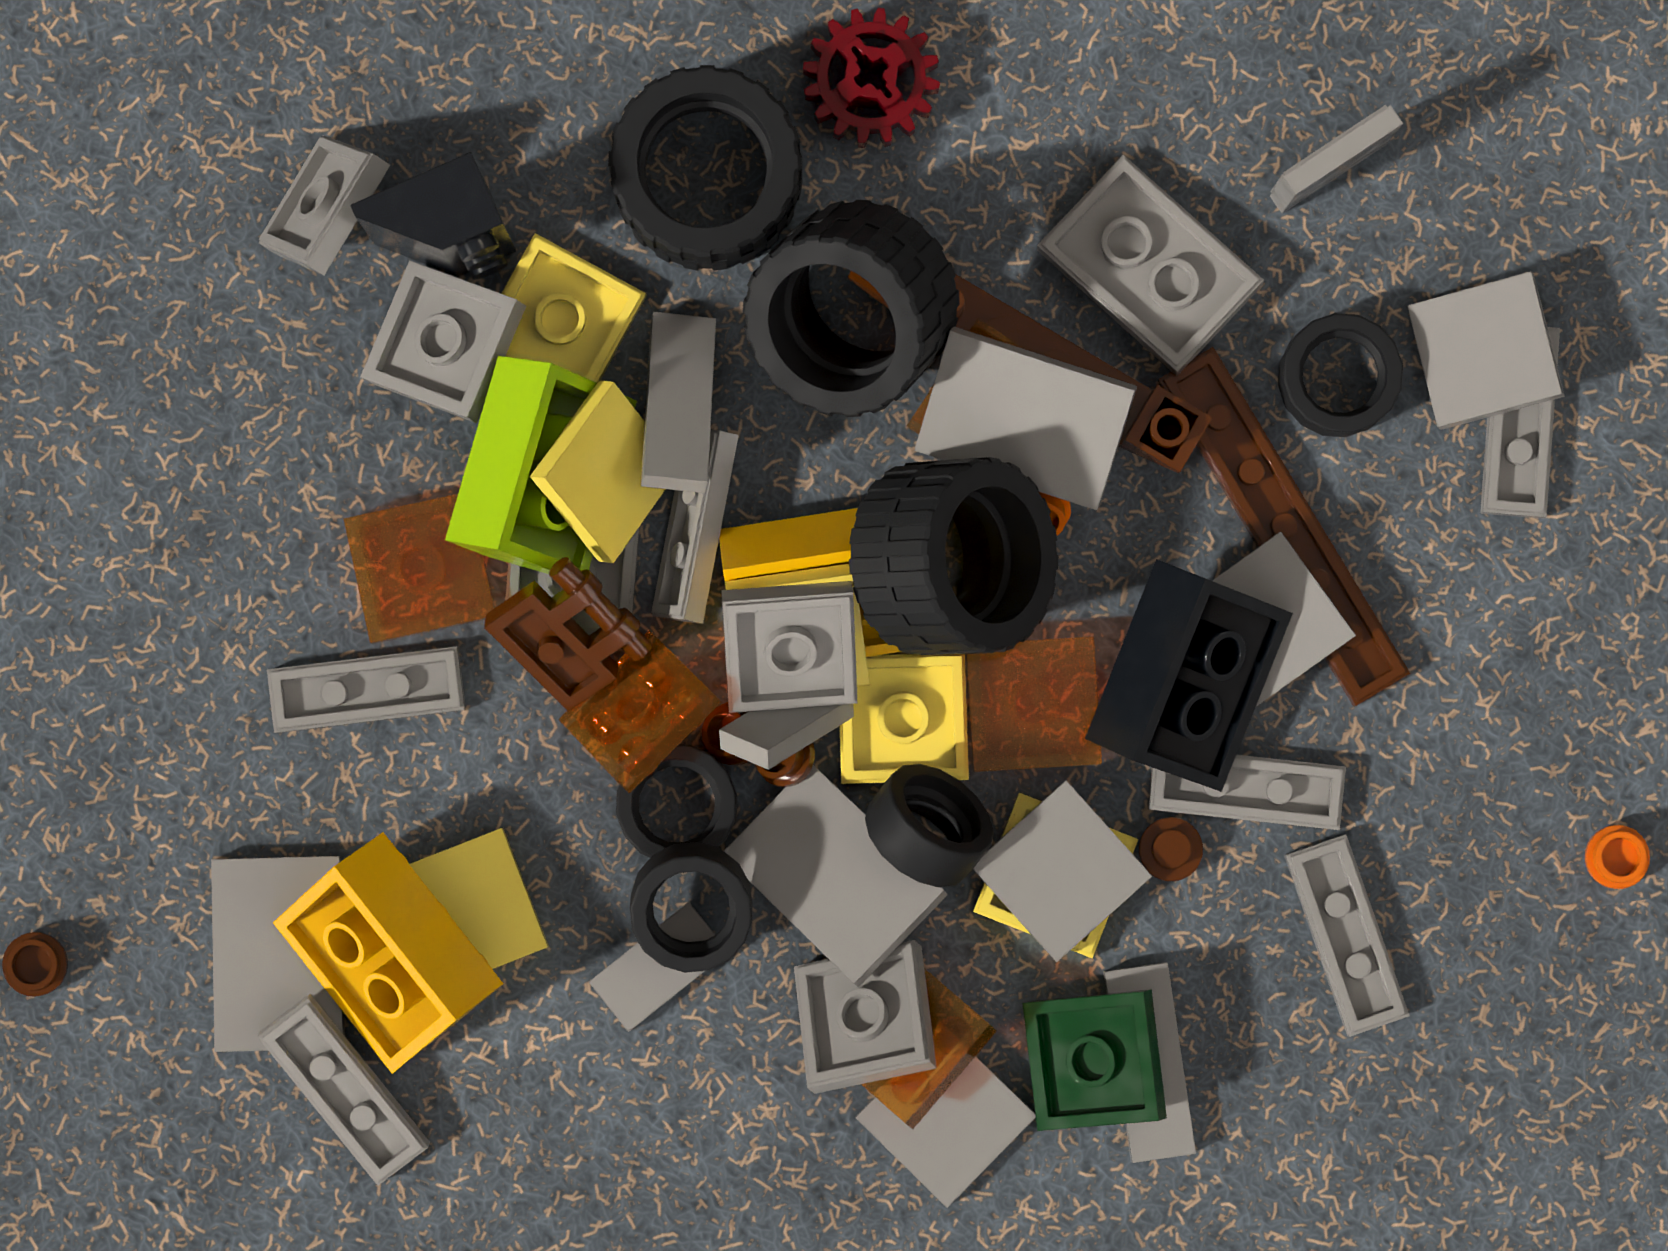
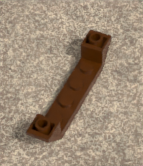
[848,271,1213,473]

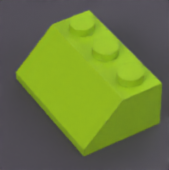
[445,356,637,574]

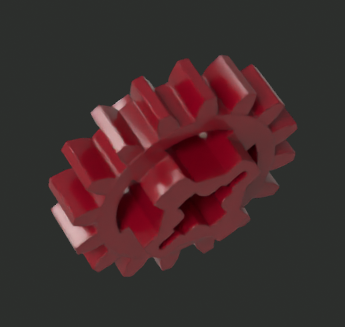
[803,7,940,148]

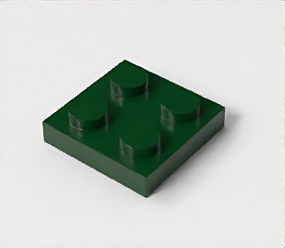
[1022,989,1167,1131]

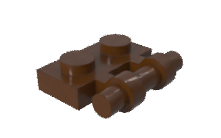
[484,557,652,712]

